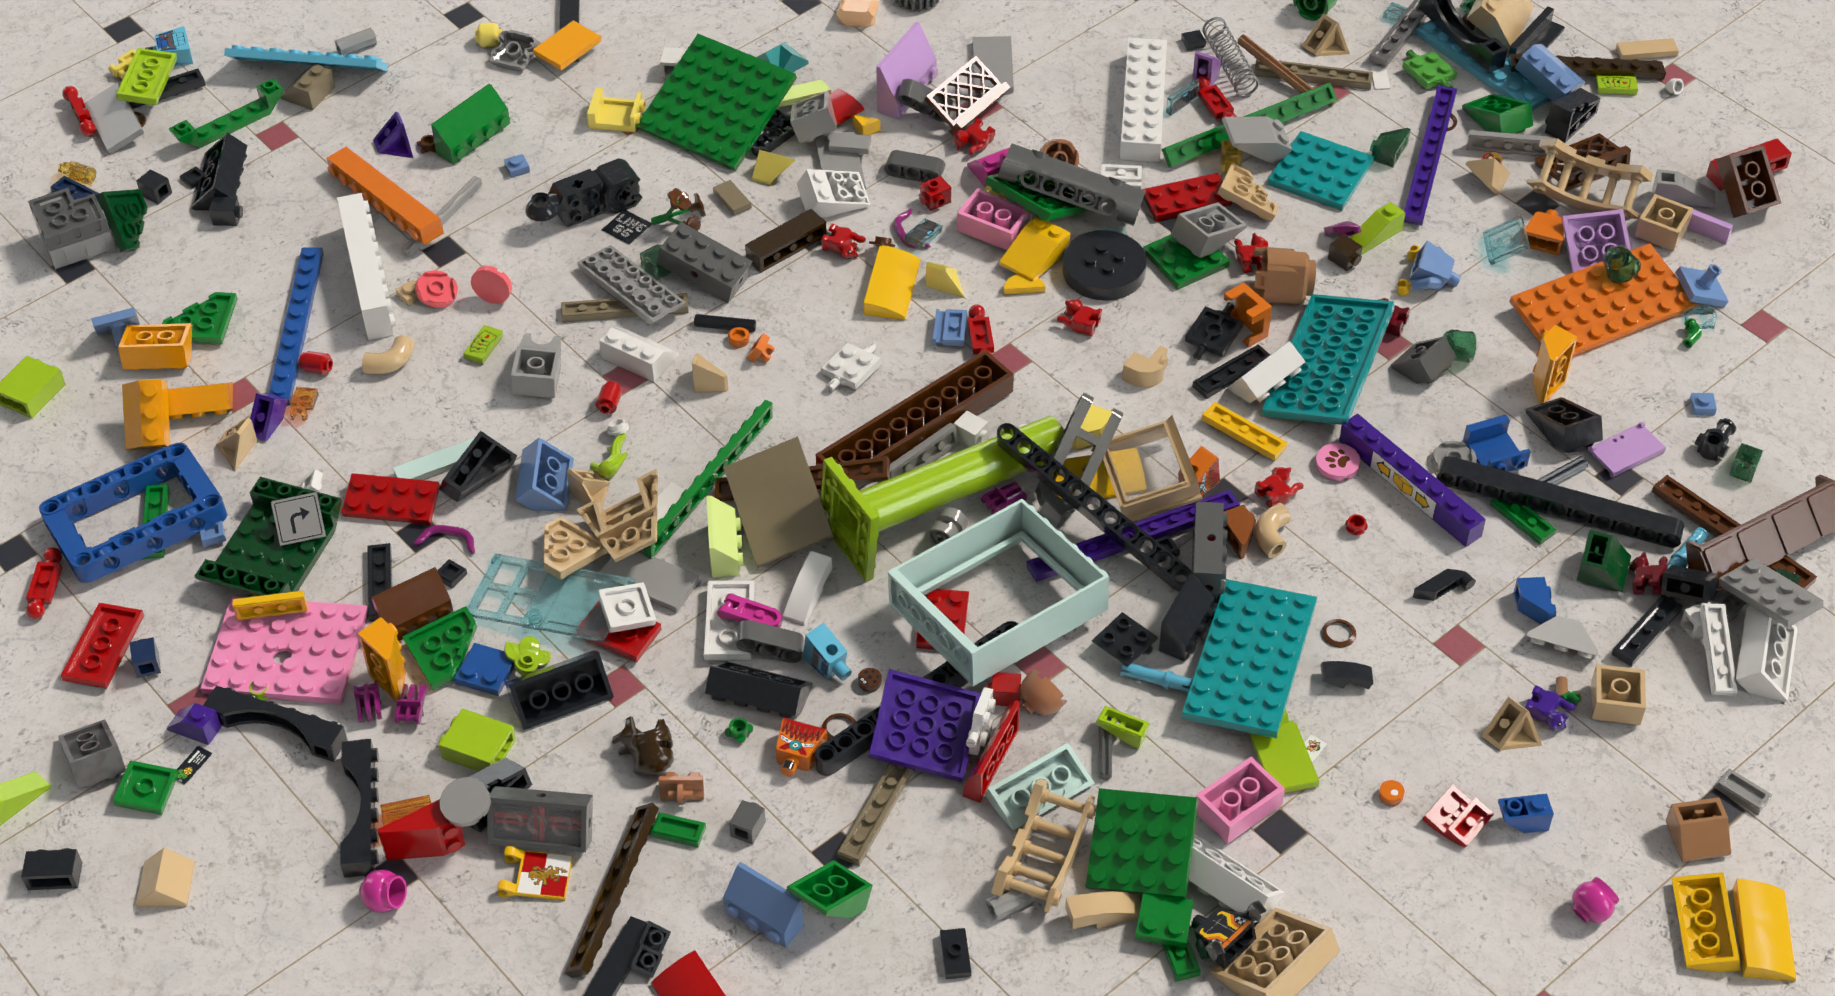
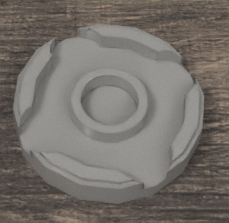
[1431,441,1477,472]
[440,777,491,827]

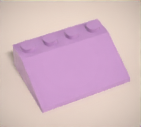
[876,22,938,119]

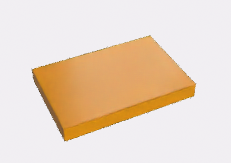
[533,20,602,70]

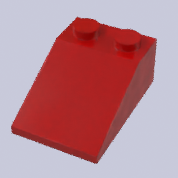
[377,799,466,860]

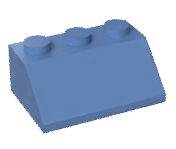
[1515,44,1585,101]
[515,437,574,511]
[723,862,804,948]

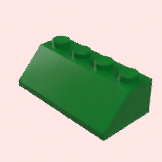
[431,84,510,164]

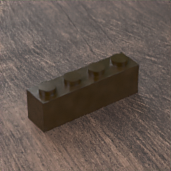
[745,209,827,273]

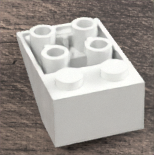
[797,169,871,218]

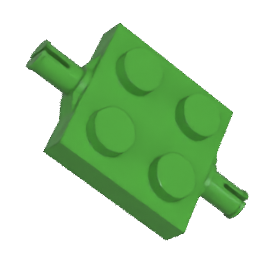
[1402,49,1458,89]

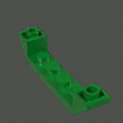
[169,78,284,148]

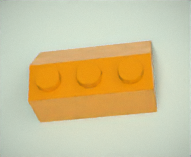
[118,323,192,370]
[1532,325,1577,404]
[122,379,171,450]
[168,382,233,420]
[358,617,406,702]

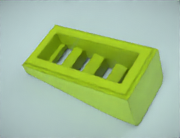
[1096,706,1149,749]

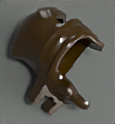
[612,716,674,776]

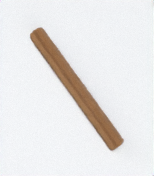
[1237,34,1313,94]

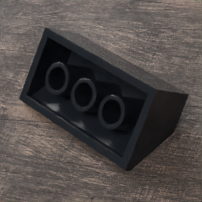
[191,132,248,211]
[504,650,614,730]
[705,661,813,718]

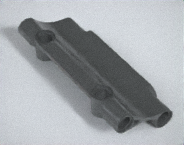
[998,143,1146,226]

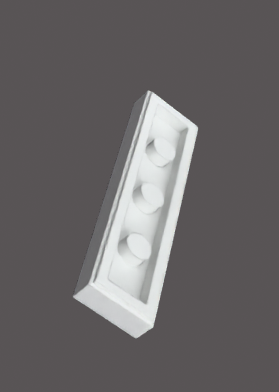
[1699,603,1738,696]

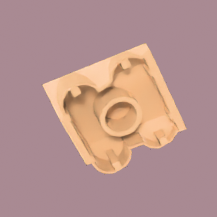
[836,0,879,27]

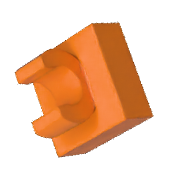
[747,333,775,362]

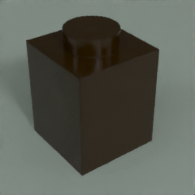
[1328,234,1363,271]

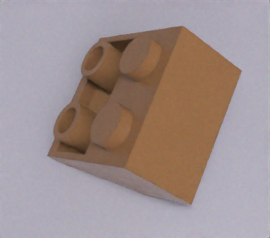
[1665,797,1731,862]

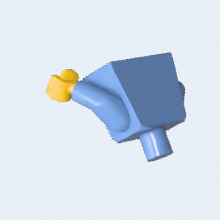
[1397,240,1461,296]

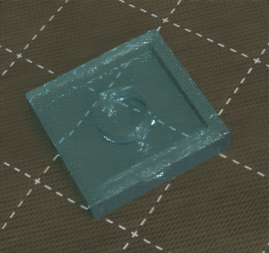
[1483,215,1530,265]

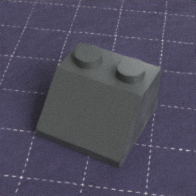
[1390,336,1457,384]

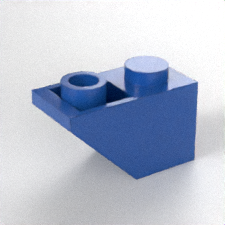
[1513,577,1556,625]
[1498,793,1554,833]

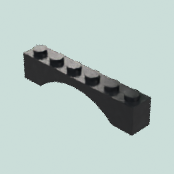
[1419,0,1508,73]
[203,685,348,762]
[340,739,379,878]

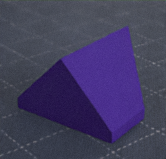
[373,111,414,159]

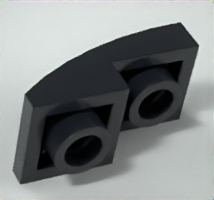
[1320,661,1373,689]
[629,921,671,978]

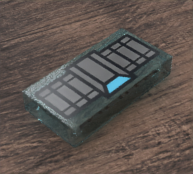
[1166,80,1199,116]
[904,218,943,248]

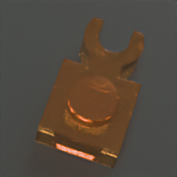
[290,387,319,421]

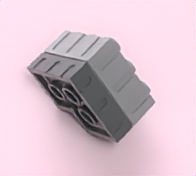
[28,188,116,269]

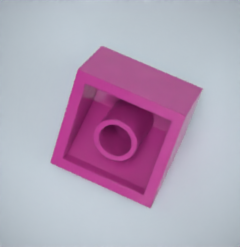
[967,147,1010,187]

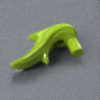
[590,433,628,479]

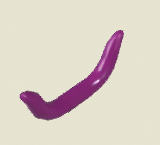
[894,209,931,248]
[413,525,475,554]

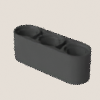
[897,79,953,122]
[884,150,946,182]
[736,620,804,663]

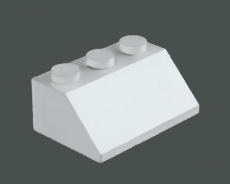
[599,327,679,382]
[1227,341,1305,403]

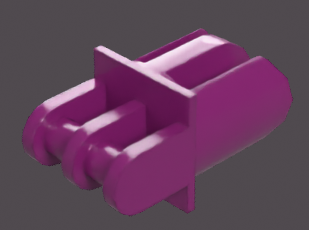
[980,481,1028,515]
[353,680,382,723]
[395,684,427,724]

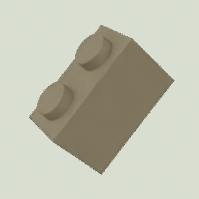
[280,64,335,110]

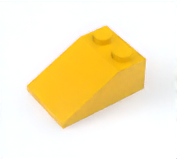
[999,216,1071,281]

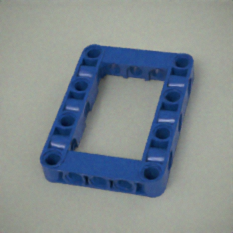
[39,442,228,583]

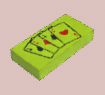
[1595,75,1638,95]
[463,325,504,364]

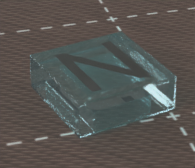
[1383,2,1407,22]

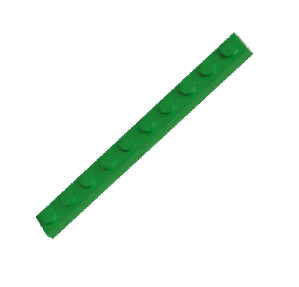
[1161,82,1337,167]
[644,400,773,559]

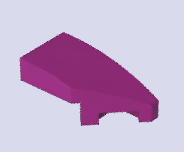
[1324,221,1362,237]

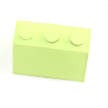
[706,496,743,578]

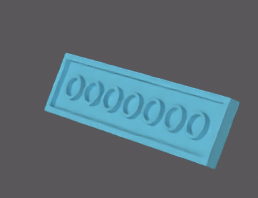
[1415,20,1551,111]
[224,45,388,71]

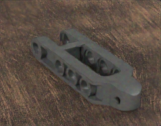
[1035,393,1123,528]

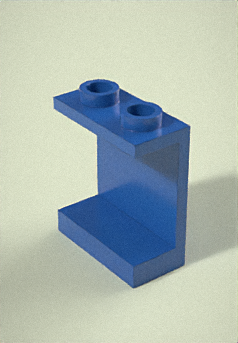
[1463,414,1531,472]

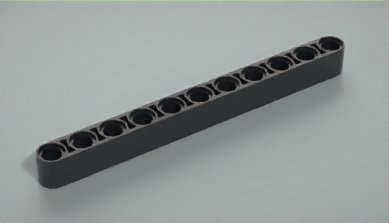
[997,423,1192,592]
[1436,456,1684,548]
[815,621,1019,776]

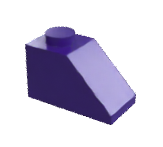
[250,393,288,441]
[167,703,221,745]

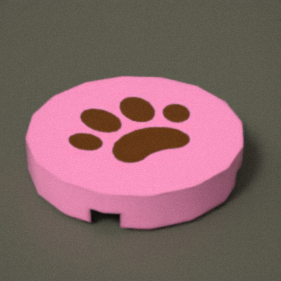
[1315,443,1361,481]

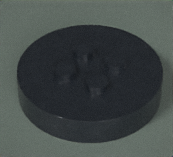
[1062,230,1147,301]

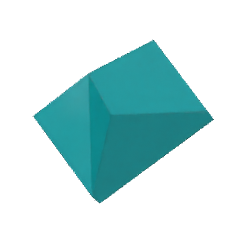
[757,42,809,72]

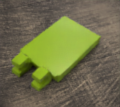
[1249,709,1319,793]

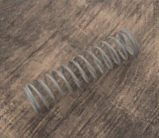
[1202,17,1259,96]

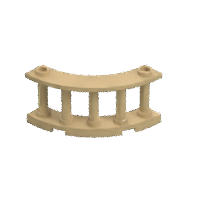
[1526,138,1654,221]
[991,778,1097,913]

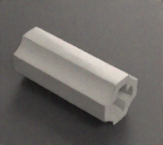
[334,27,377,55]
[986,878,1040,920]

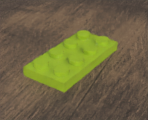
[116,48,177,105]

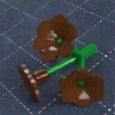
[651,188,706,231]

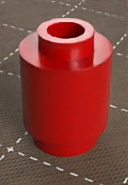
[299,351,333,375]
[595,381,622,414]

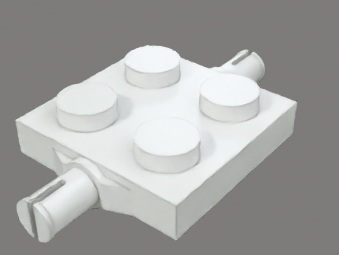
[821,342,882,392]
[966,687,996,755]

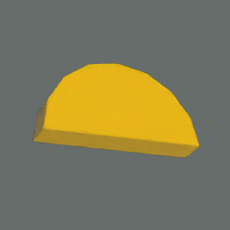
[1004,274,1046,294]

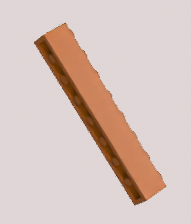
[327,147,444,245]

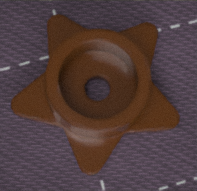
[416,135,436,154]
[869,236,895,247]

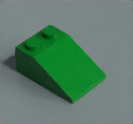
[1462,94,1533,134]
[786,860,873,919]

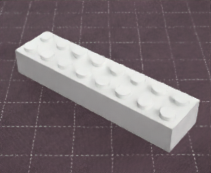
[1120,38,1167,162]
[337,193,396,340]

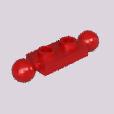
[1194,76,1237,124]
[62,86,96,136]
[968,304,994,356]
[26,547,62,619]

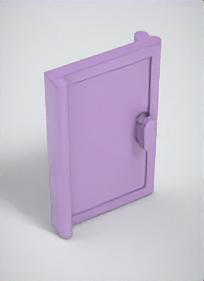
[1588,421,1666,478]

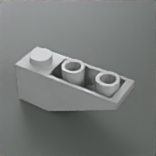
[1652,169,1716,208]

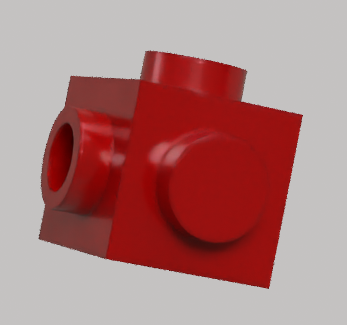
[919,176,951,211]

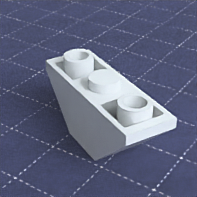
[1527,615,1598,659]

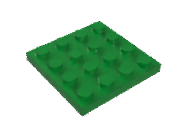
[985,173,1094,221]
[1085,788,1199,899]

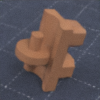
[658,772,704,805]

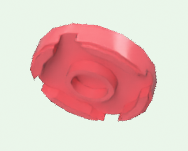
[470,266,512,304]
[415,270,458,308]

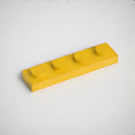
[1202,402,1288,461]

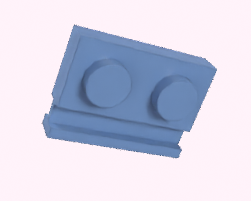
[933,309,967,346]

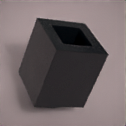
[136,169,172,204]
[209,196,243,226]

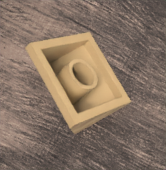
[136,848,195,907]

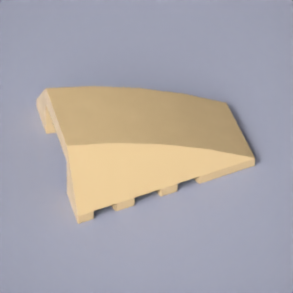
[576,469,658,562]

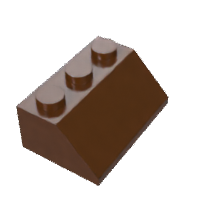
[372,567,454,641]

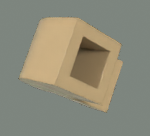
[1122,346,1169,387]

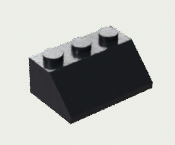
[1159,573,1216,661]

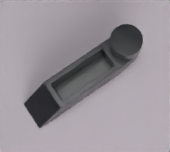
[1413,569,1476,601]

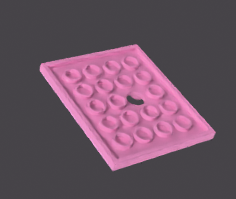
[200,596,368,705]

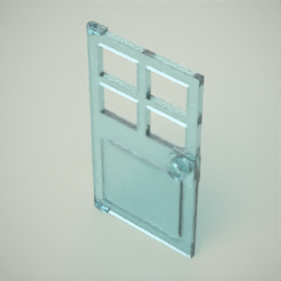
[467,553,635,642]

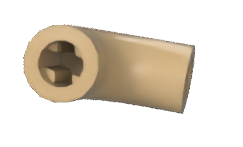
[362,335,415,375]
[1255,503,1291,558]

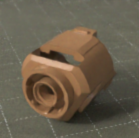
[1249,247,1316,305]

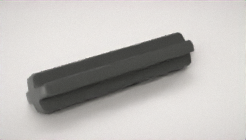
[1099,716,1112,780]

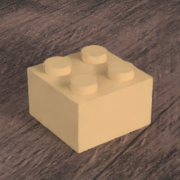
[1635,194,1694,251]
[1591,664,1646,725]

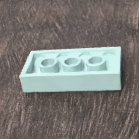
[984,743,1094,831]

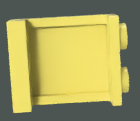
[587,88,646,132]

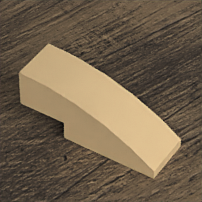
[1065,892,1141,929]

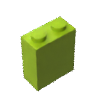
[0,356,66,418]
[438,708,516,772]

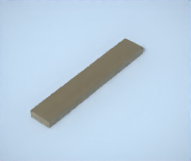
[1254,59,1373,90]
[561,293,689,322]
[837,763,914,866]

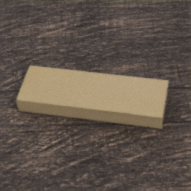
[1616,38,1679,60]

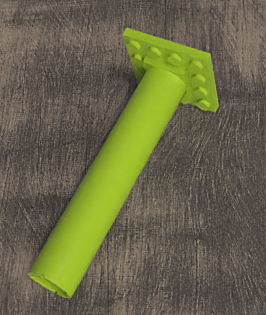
[821,416,1064,582]

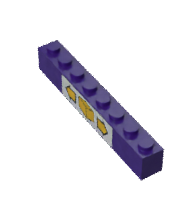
[1339,413,1486,547]

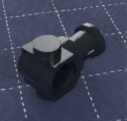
[1695,418,1737,462]

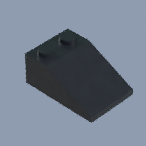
[1525,397,1603,453]

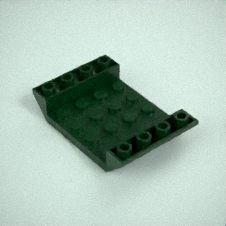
[195,476,342,596]

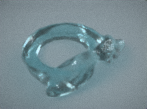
[1685,305,1717,329]

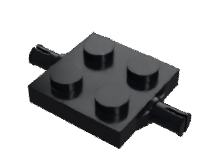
[1185,302,1243,360]

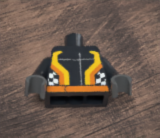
[1191,900,1267,969]

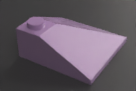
[1561,209,1631,273]

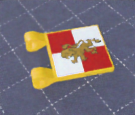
[497,846,573,901]

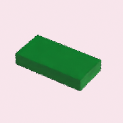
[651,812,706,848]

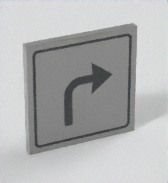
[271,492,326,546]

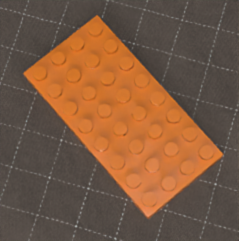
[1509,243,1698,357]

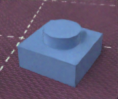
[504,154,530,178]
[1689,393,1717,415]
[200,521,226,547]

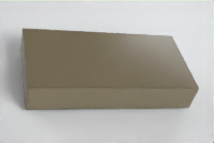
[713,180,752,216]

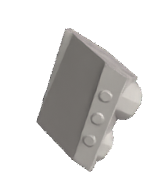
[489,29,541,71]

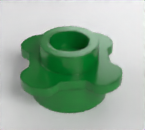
[725,718,753,743]

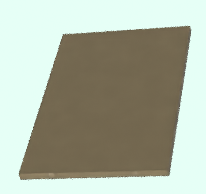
[723,436,834,568]

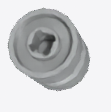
[928,507,968,546]

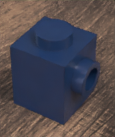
[130,637,161,678]

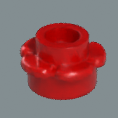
[1345,514,1368,535]

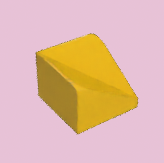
[853,115,881,135]

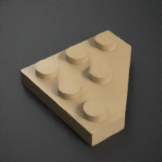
[1217,163,1279,222]
[544,516,608,580]

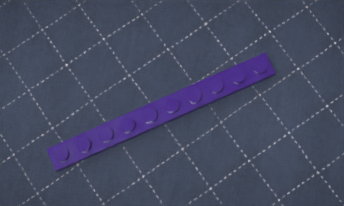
[1404,85,1457,226]
[1026,490,1240,582]

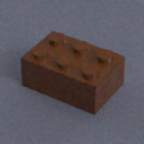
[1716,145,1782,218]

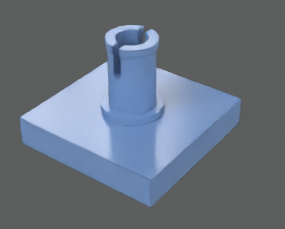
[1675,264,1729,307]
[91,307,140,348]

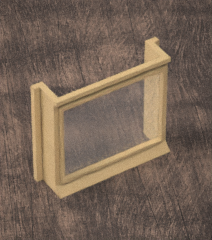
[1103,415,1202,522]

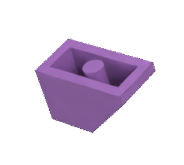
[1192,51,1221,86]

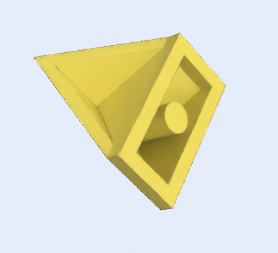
[752,150,796,185]
[926,262,965,298]

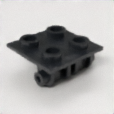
[1092,612,1158,667]

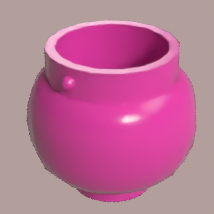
[359,870,407,913]
[1572,877,1620,923]

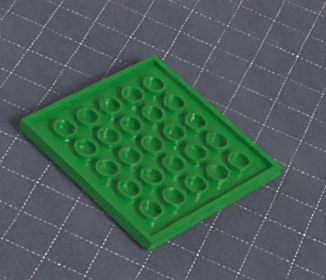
[636,33,797,171]

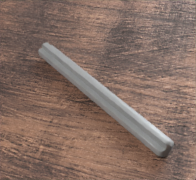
[402,176,482,257]

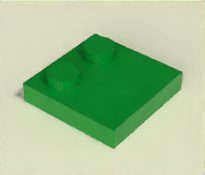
[113,760,179,815]
[1135,893,1194,949]

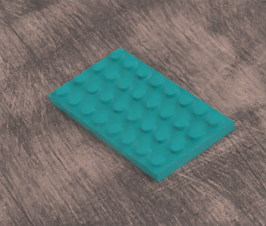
[1262,294,1395,425]
[1182,579,1317,738]

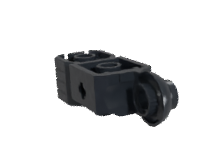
[525,158,642,227]

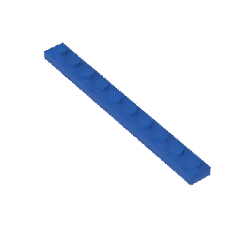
[269,247,324,405]

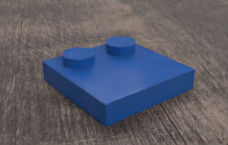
[454,643,515,696]

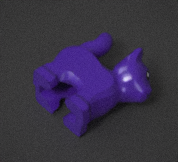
[1525,685,1575,731]

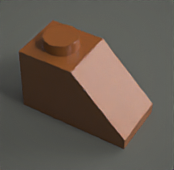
[1223,504,1256,559]

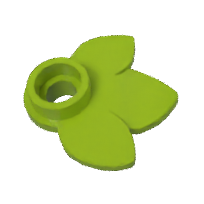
[504,636,551,675]

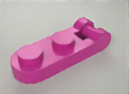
[717,594,782,628]

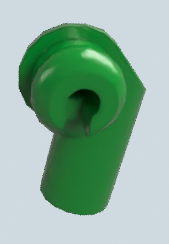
[1683,318,1702,348]

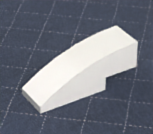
[783,551,832,625]

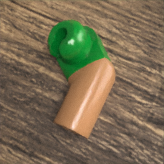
[1555,676,1581,706]

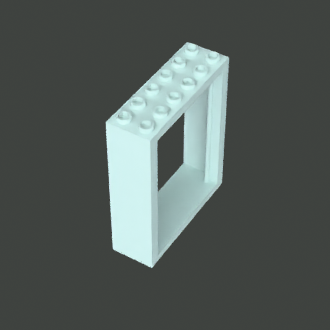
[888,499,1109,686]

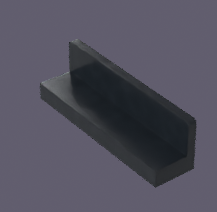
[1508,6,1565,57]

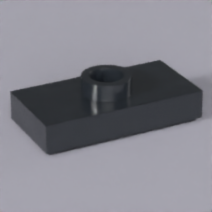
[940,928,971,979]

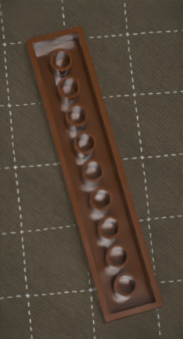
[815,350,1014,489]

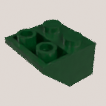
[1576,530,1631,592]

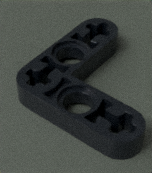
[751,109,795,157]

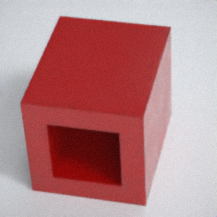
[987,672,1021,706]

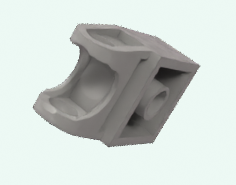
[511,333,561,398]

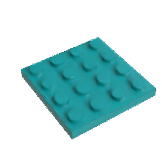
[1268,131,1374,211]

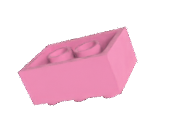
[957,188,1031,250]
[1196,757,1285,844]

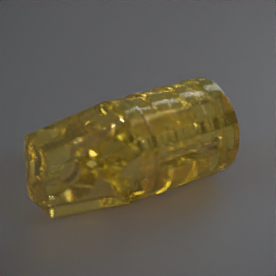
[58,161,96,185]

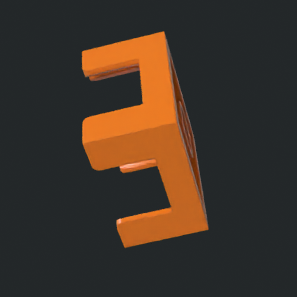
[1224,282,1272,347]

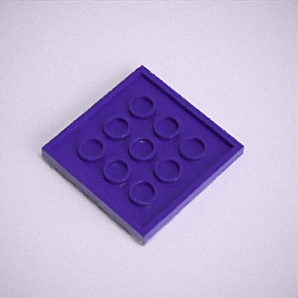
[868,669,982,782]

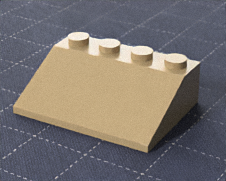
[1467,0,1534,52]
[1209,907,1340,996]

